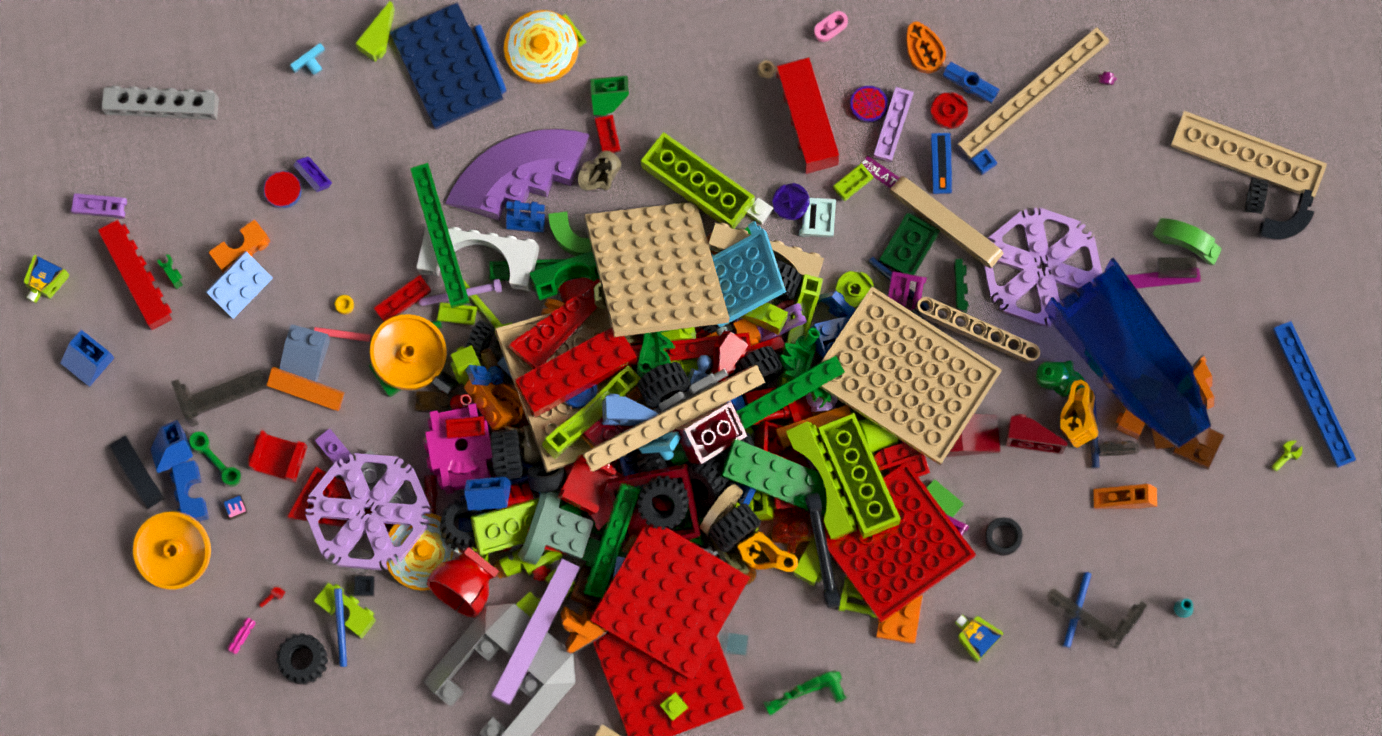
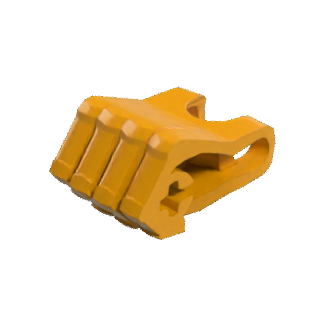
[1060,380,1099,448]
[737,531,798,572]

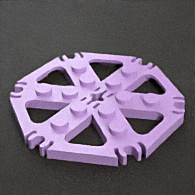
[983,208,1103,327]
[306,453,431,571]

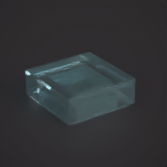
[726,633,748,656]

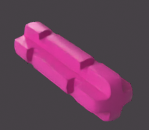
[227,617,256,654]

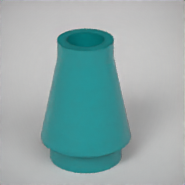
[1174,599,1194,618]

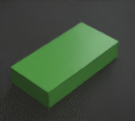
[927,479,964,518]

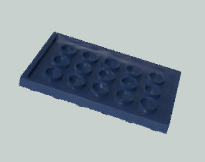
[390,2,504,130]

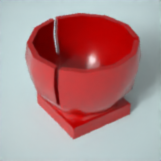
[427,547,499,618]

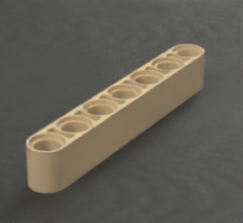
[889,176,1004,269]
[915,297,1040,363]

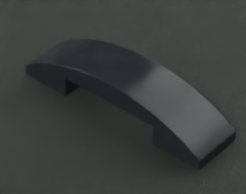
[109,435,165,509]

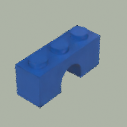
[170,460,209,522]

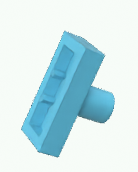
[290,43,325,75]
[639,432,681,460]

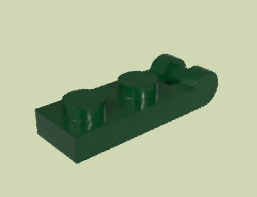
[954,259,969,313]

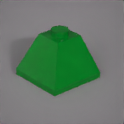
[590,75,629,116]

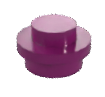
[1098,71,1117,85]

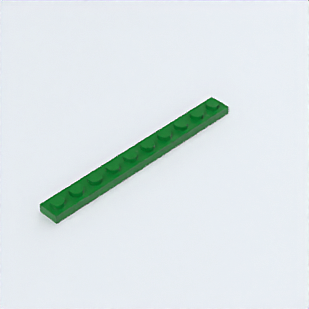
[670,355,845,466]

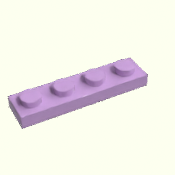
[874,87,914,163]

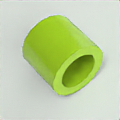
[858,419,898,454]

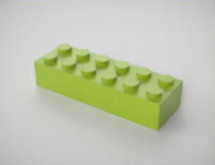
[641,132,755,229]
[818,413,901,539]

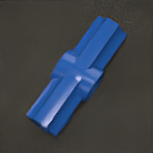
[943,61,1000,104]

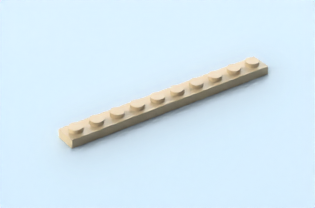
[958,27,1110,159]
[583,364,765,471]

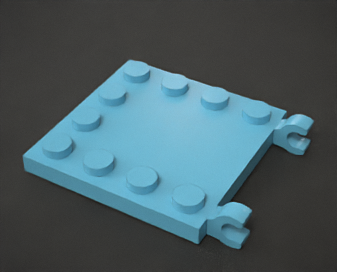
[711,221,786,327]

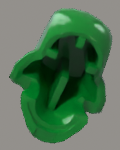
[1036,360,1085,397]

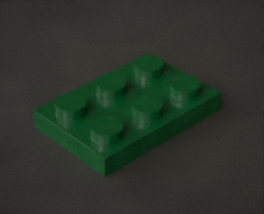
[879,212,941,275]

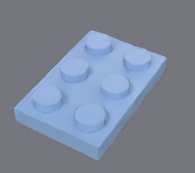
[205,251,273,319]

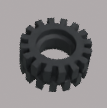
[1245,178,1268,214]
[465,320,495,357]

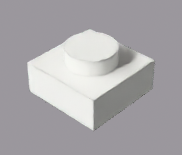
[747,198,773,224]

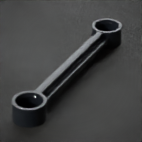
[805,492,840,609]

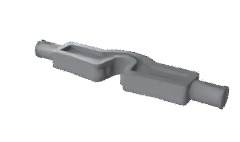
[653,368,728,413]

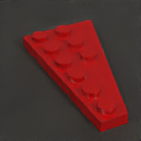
[287,467,395,533]

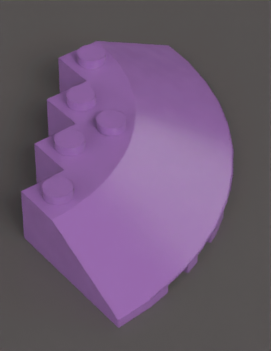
[446,129,589,221]

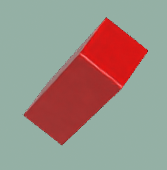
[776,57,839,174]

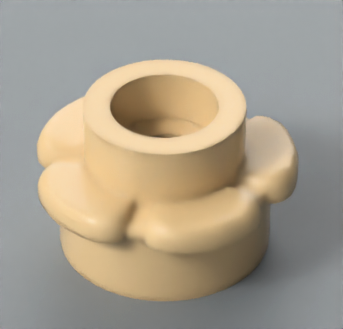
[757,61,776,79]

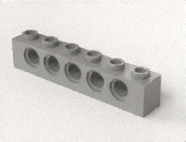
[102,86,219,120]

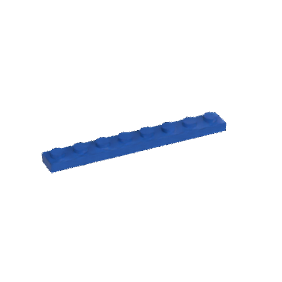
[1273,321,1356,468]

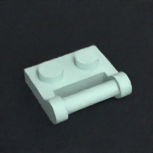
[799,198,836,238]

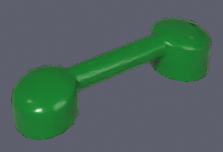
[189,431,241,487]

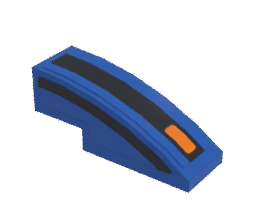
[931,133,952,194]

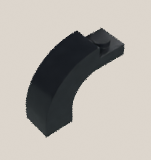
[1257,189,1315,240]

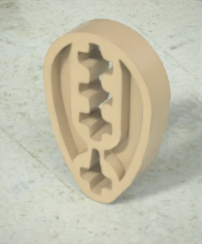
[699,484,743,535]

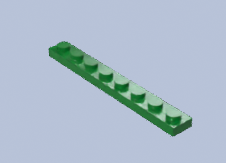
[410,163,470,308]

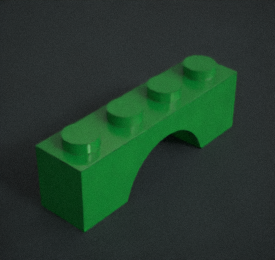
[529,251,600,300]

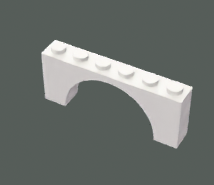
[417,225,539,291]

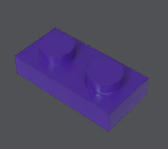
[293,156,332,192]

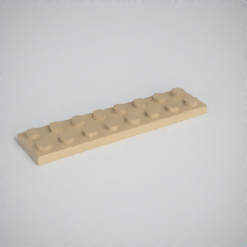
[1171,111,1327,200]

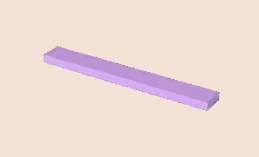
[492,559,580,706]

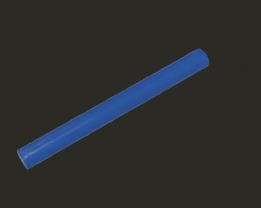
[474,25,507,94]
[1063,572,1092,648]
[334,588,347,667]

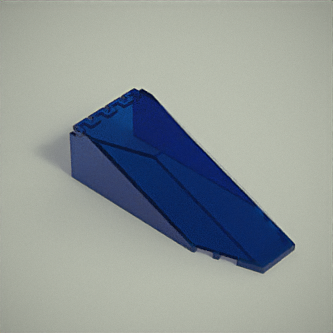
[1045,257,1212,448]

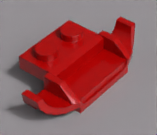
[874,442,930,477]

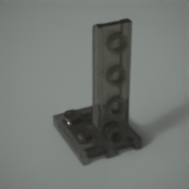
[171,370,268,427]
[1047,589,1148,650]

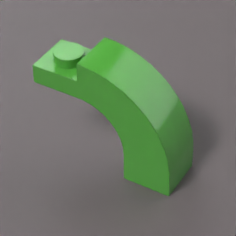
[548,212,592,256]
[1153,218,1222,265]

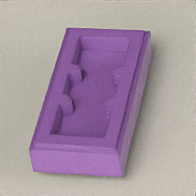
[315,428,353,467]

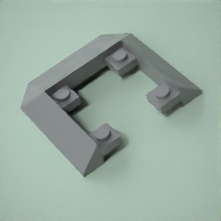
[424,604,576,736]

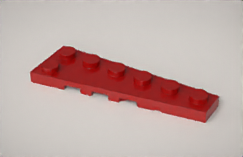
[508,279,601,369]

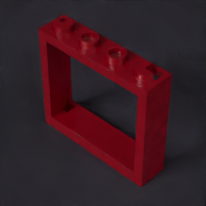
[608,464,701,551]

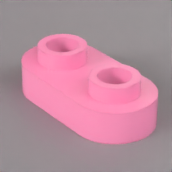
[814,11,848,42]

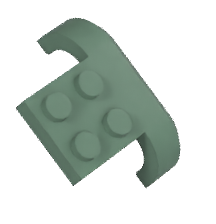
[517,490,594,565]

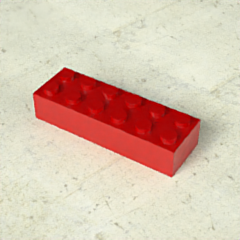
[515,327,637,418]

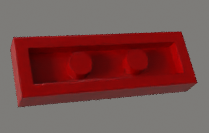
[374,275,432,322]

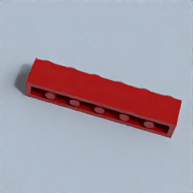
[98,219,172,330]

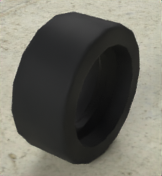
[528,463,565,492]
[985,517,1023,556]

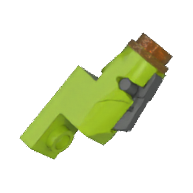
[493,544,563,579]

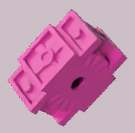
[423,403,493,495]

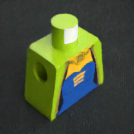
[24,254,70,303]
[955,614,1004,663]

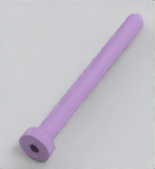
[419,279,502,306]

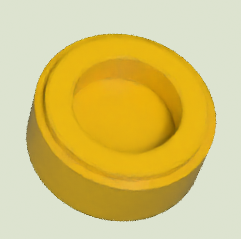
[335,295,354,315]

